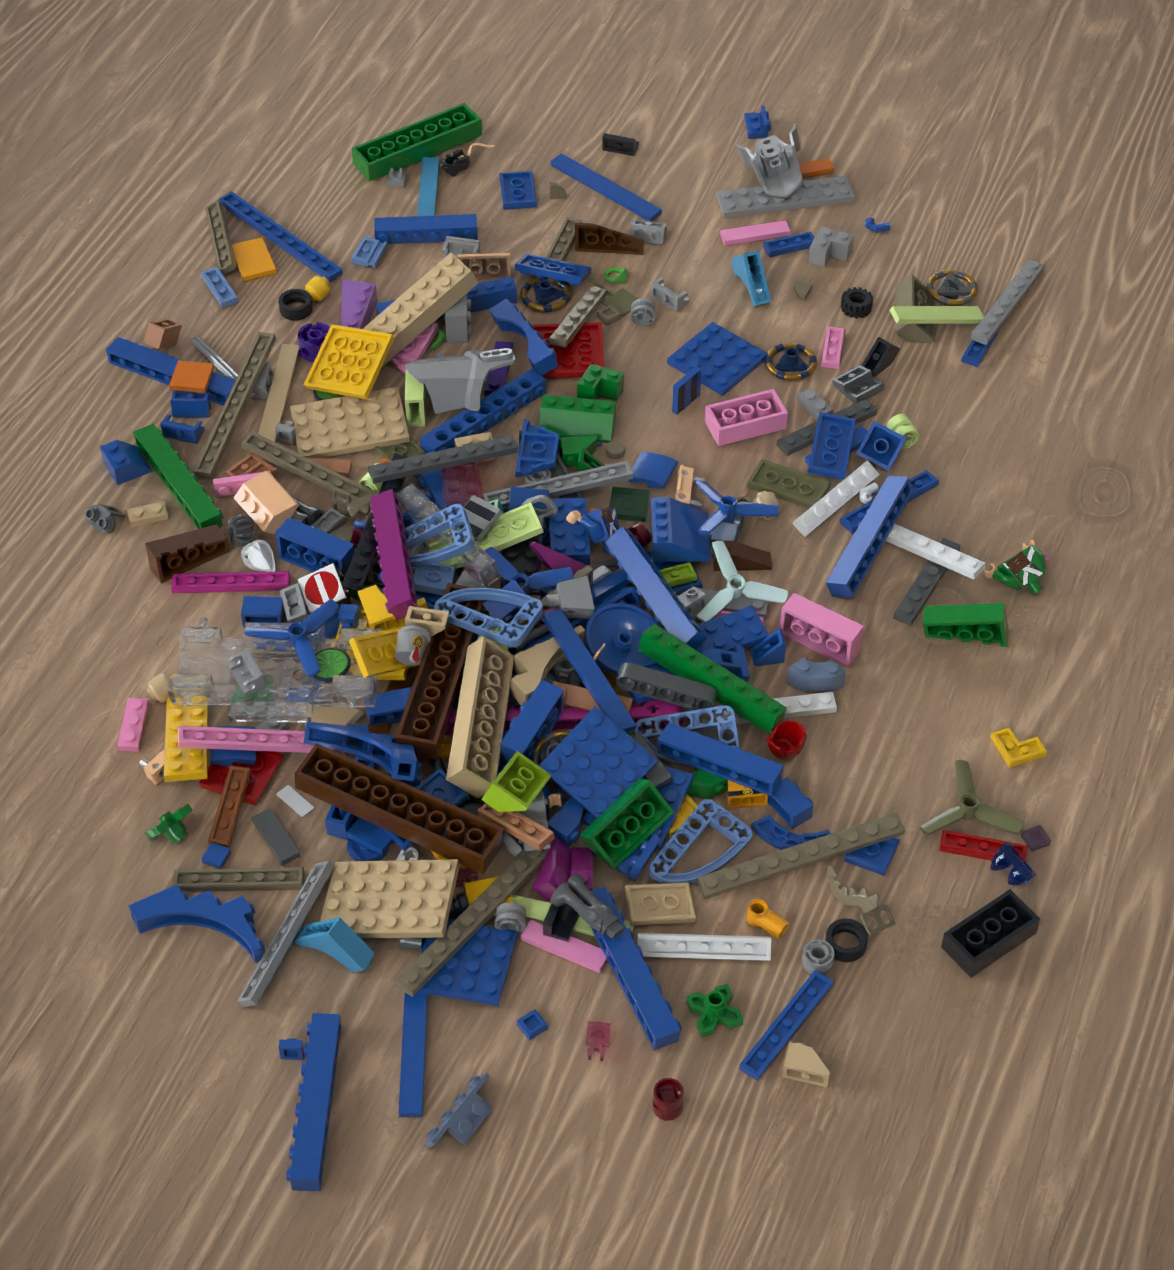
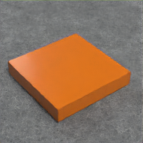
[169,360,214,393]

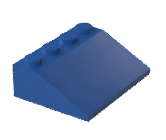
[651,497,711,562]

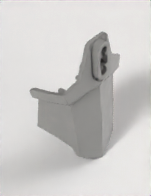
[736,124,803,197]
[405,348,515,414]

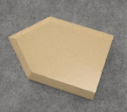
[303,699,366,726]

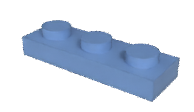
[201,267,238,308]

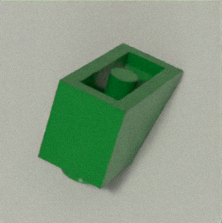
[559,435,597,466]
[687,769,728,799]

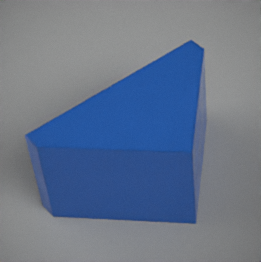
[750,628,786,666]

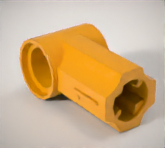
[746,899,789,939]

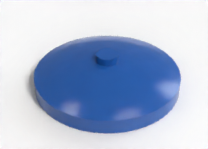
[584,603,659,675]

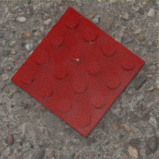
[532,322,605,378]

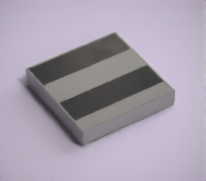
[457,495,503,542]

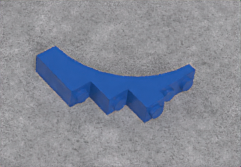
[304,721,417,781]
[128,884,265,963]

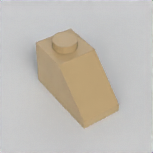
[405,606,449,637]
[782,1042,830,1087]

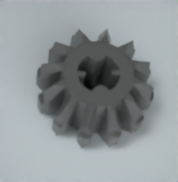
[227,514,255,547]

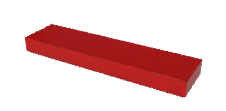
[939,830,1028,867]

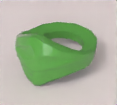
[604,267,628,283]

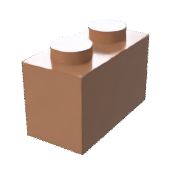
[144,318,182,350]

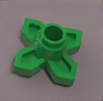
[145,804,193,844]
[686,984,743,1037]

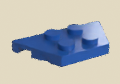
[515,419,559,477]

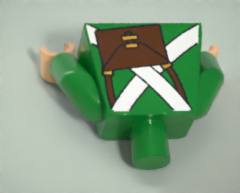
[984,540,1045,595]

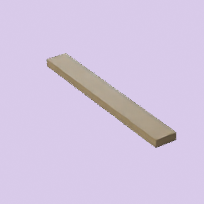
[258,344,299,442]

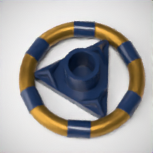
[520,277,571,312]
[765,343,817,381]

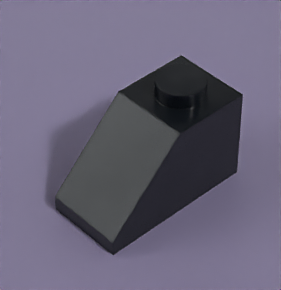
[861,337,900,377]

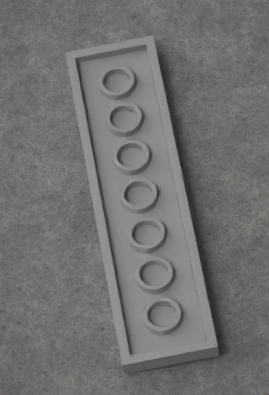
[716,176,855,218]

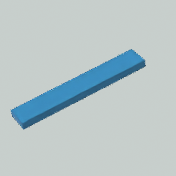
[417,157,440,216]

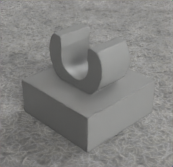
[387,168,406,188]
[275,421,296,446]

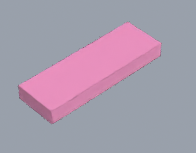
[821,327,845,369]

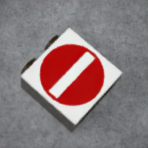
[298,563,352,614]

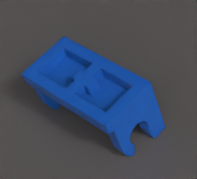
[170,391,211,418]
[160,414,205,444]

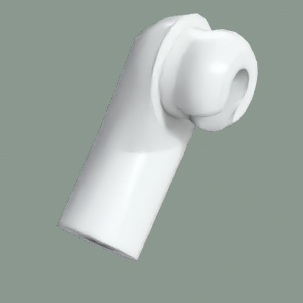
[859,482,879,504]

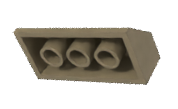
[895,274,935,343]

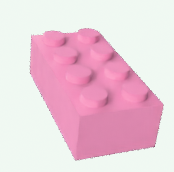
[705,389,788,446]
[780,593,864,667]

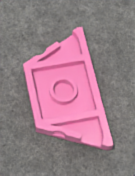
[390,323,439,375]

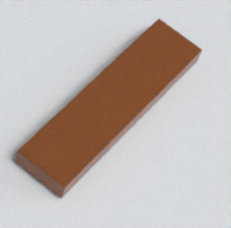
[208,765,252,848]

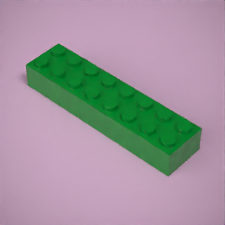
[352,103,482,181]

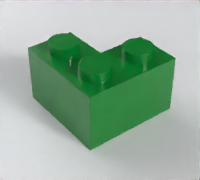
[577,364,624,400]

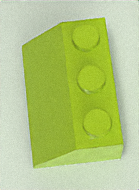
[481,751,552,812]

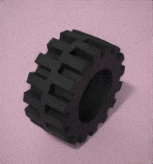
[841,287,873,319]

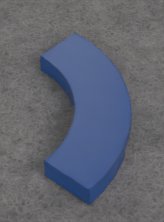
[751,815,831,850]

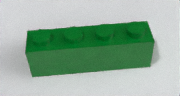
[539,394,616,443]
[579,778,674,870]

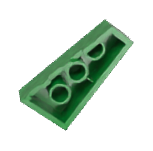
[923,603,1009,647]

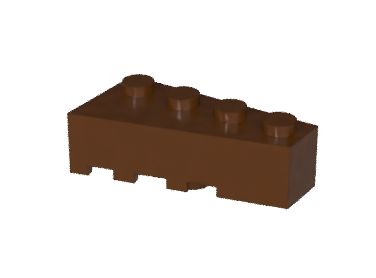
[145,524,230,583]

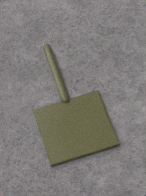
[589,278,638,317]

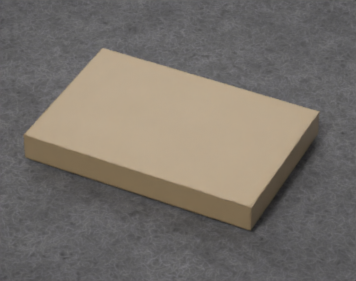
[624,882,696,926]

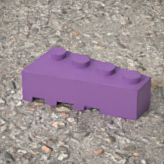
[341,280,378,329]

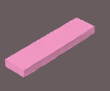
[720,220,790,246]
[521,920,607,973]

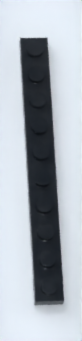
[342,453,408,591]

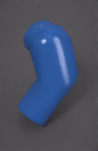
[865,217,890,232]

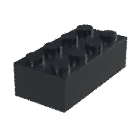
[500,534,542,595]
[941,889,1040,978]

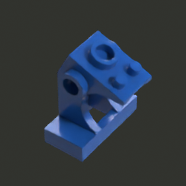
[702,645,750,682]

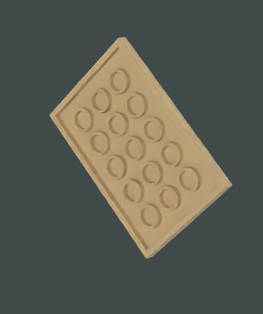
[290,386,410,458]
[320,859,460,938]

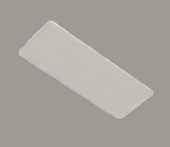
[276,785,314,817]

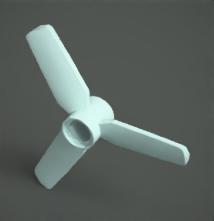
[697,541,788,622]

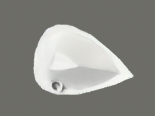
[241,540,275,572]

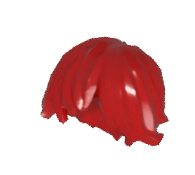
[766,720,807,759]

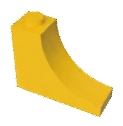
[358,585,428,633]

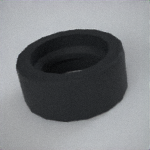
[278,289,313,321]
[825,918,868,962]

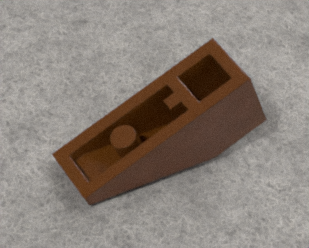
[713,541,772,571]

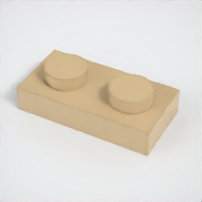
[127,501,169,528]

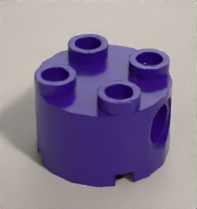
[298,322,330,363]

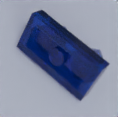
[990,841,1037,885]

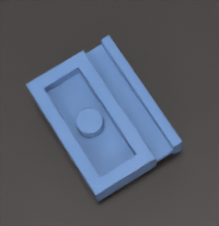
[352,236,387,268]

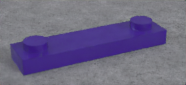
[484,341,514,396]

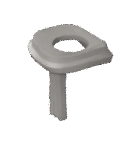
[522,495,558,526]

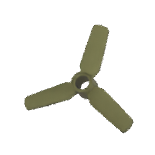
[920,760,1024,835]

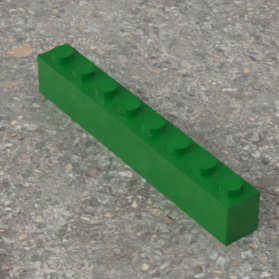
[133,424,224,529]
[638,624,787,735]

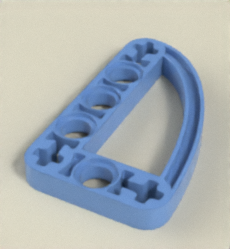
[378,504,475,568]
[434,588,543,647]
[635,705,740,767]
[648,799,752,884]

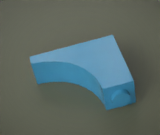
[731,250,771,306]
[293,918,375,972]

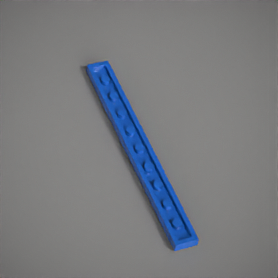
[219,191,343,282]

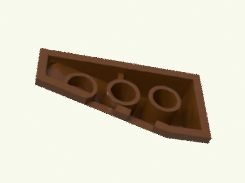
[575,222,644,255]

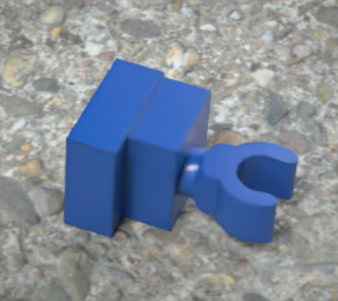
[338,604,363,640]

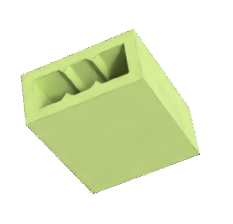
[405,370,426,427]

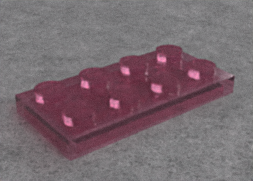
[440,462,483,508]

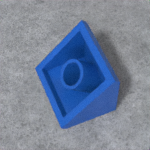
[856,421,907,471]

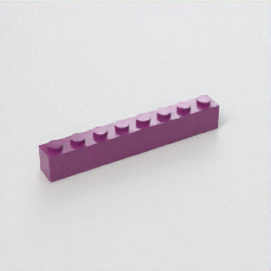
[370,489,418,620]

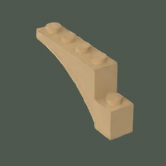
[510,625,585,706]

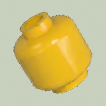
[305,276,331,302]

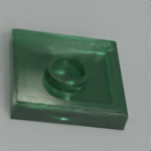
[609,487,650,522]

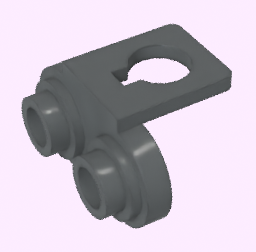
[85,504,125,534]

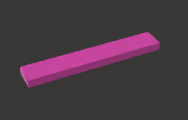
[171,571,290,593]

